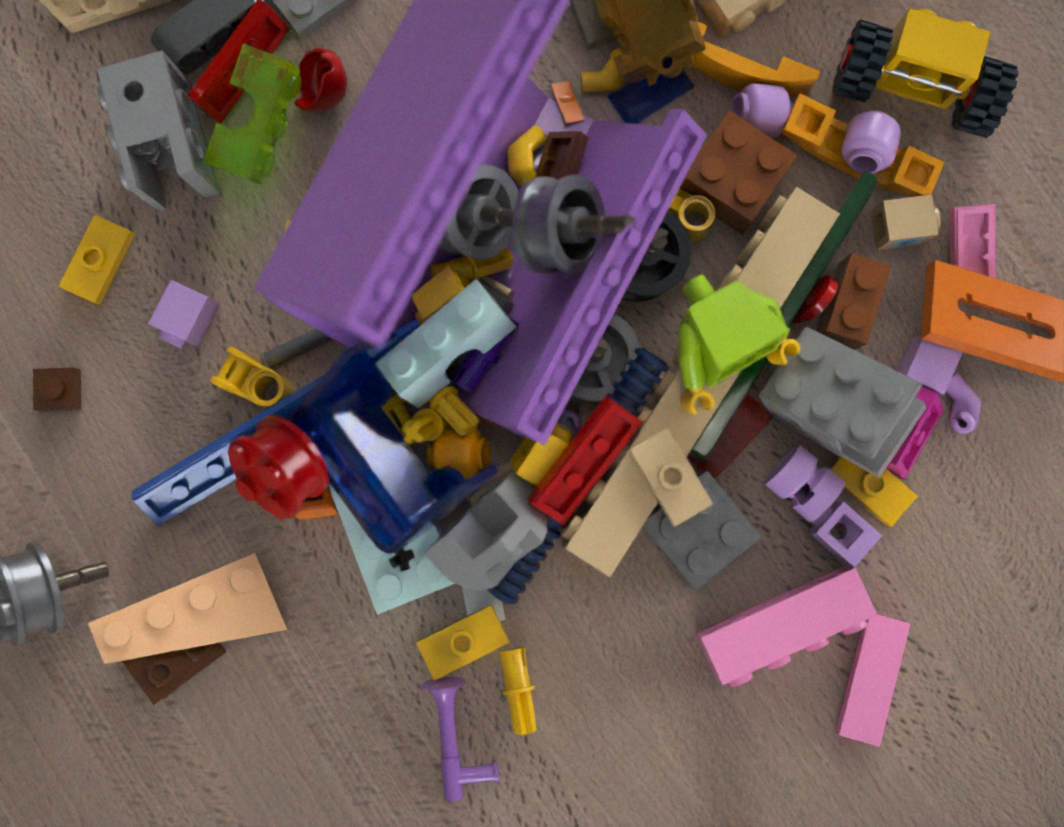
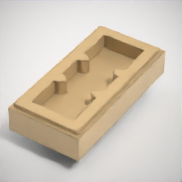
[628,427,713,527]

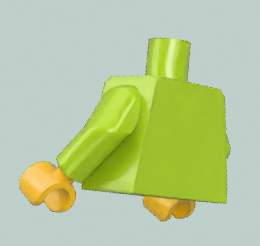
[678,275,800,416]

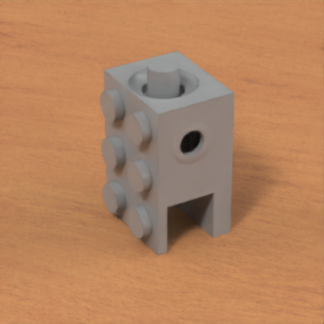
[97,50,220,211]
[759,327,926,478]

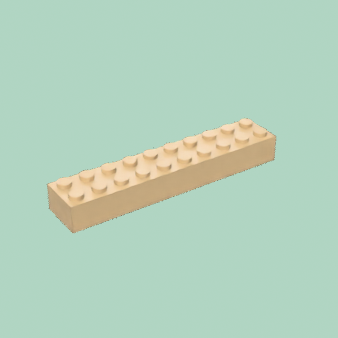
[561,187,840,577]

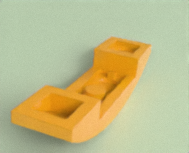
[692,22,821,97]
[782,93,945,197]

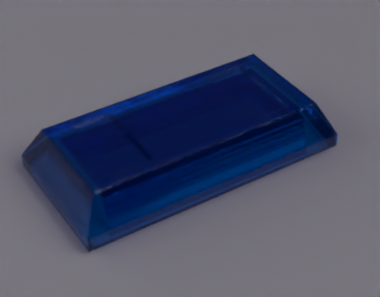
[607,57,695,124]

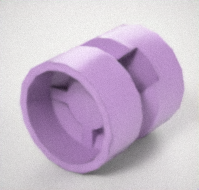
[764,443,845,522]

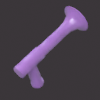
[421,677,499,801]

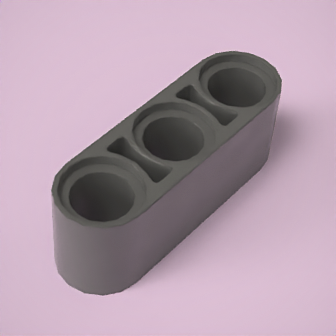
[151,0,267,75]

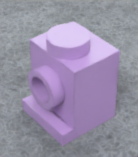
[808,502,882,567]

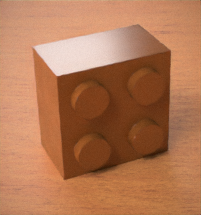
[679,110,798,235]

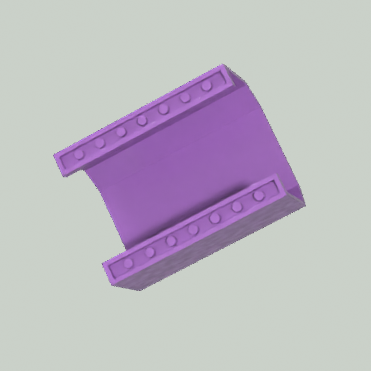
[254,0,707,445]

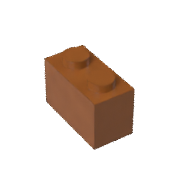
[816,253,892,350]

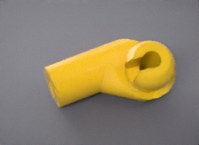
[581,48,625,92]
[507,125,547,186]

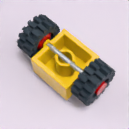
[832,8,1019,138]

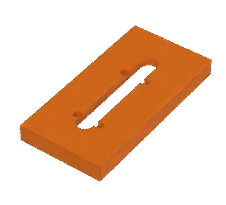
[921,260,1064,383]

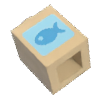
[871,195,941,251]

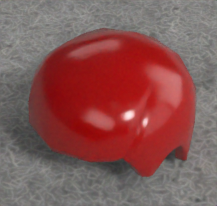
[292,48,347,113]

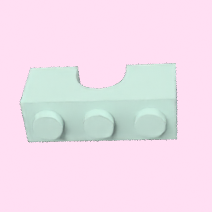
[375,280,516,408]

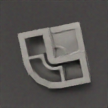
[424,470,547,591]

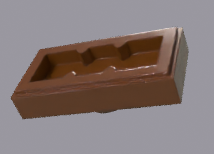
[535,131,589,180]

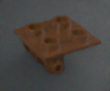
[122,643,226,705]

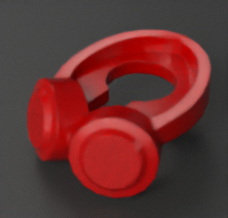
[792,275,838,323]

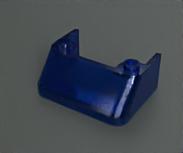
[292,331,499,554]

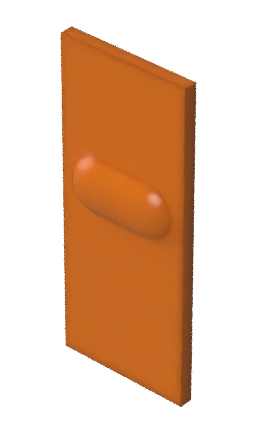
[550,81,584,124]

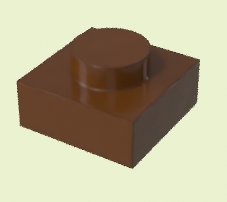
[33,367,81,411]

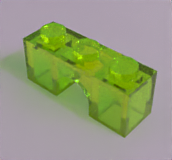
[203,44,301,185]

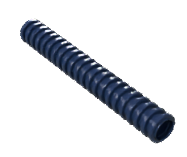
[488,347,669,604]

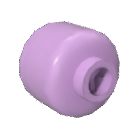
[731,83,794,138]
[841,110,901,174]

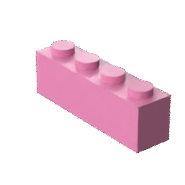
[695,566,877,687]

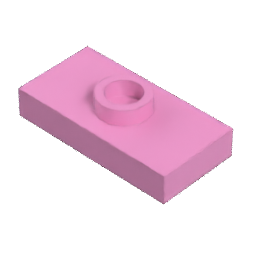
[949,204,996,278]

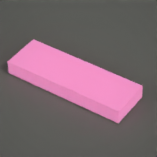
[835,614,911,747]

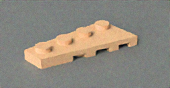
[88,553,287,664]

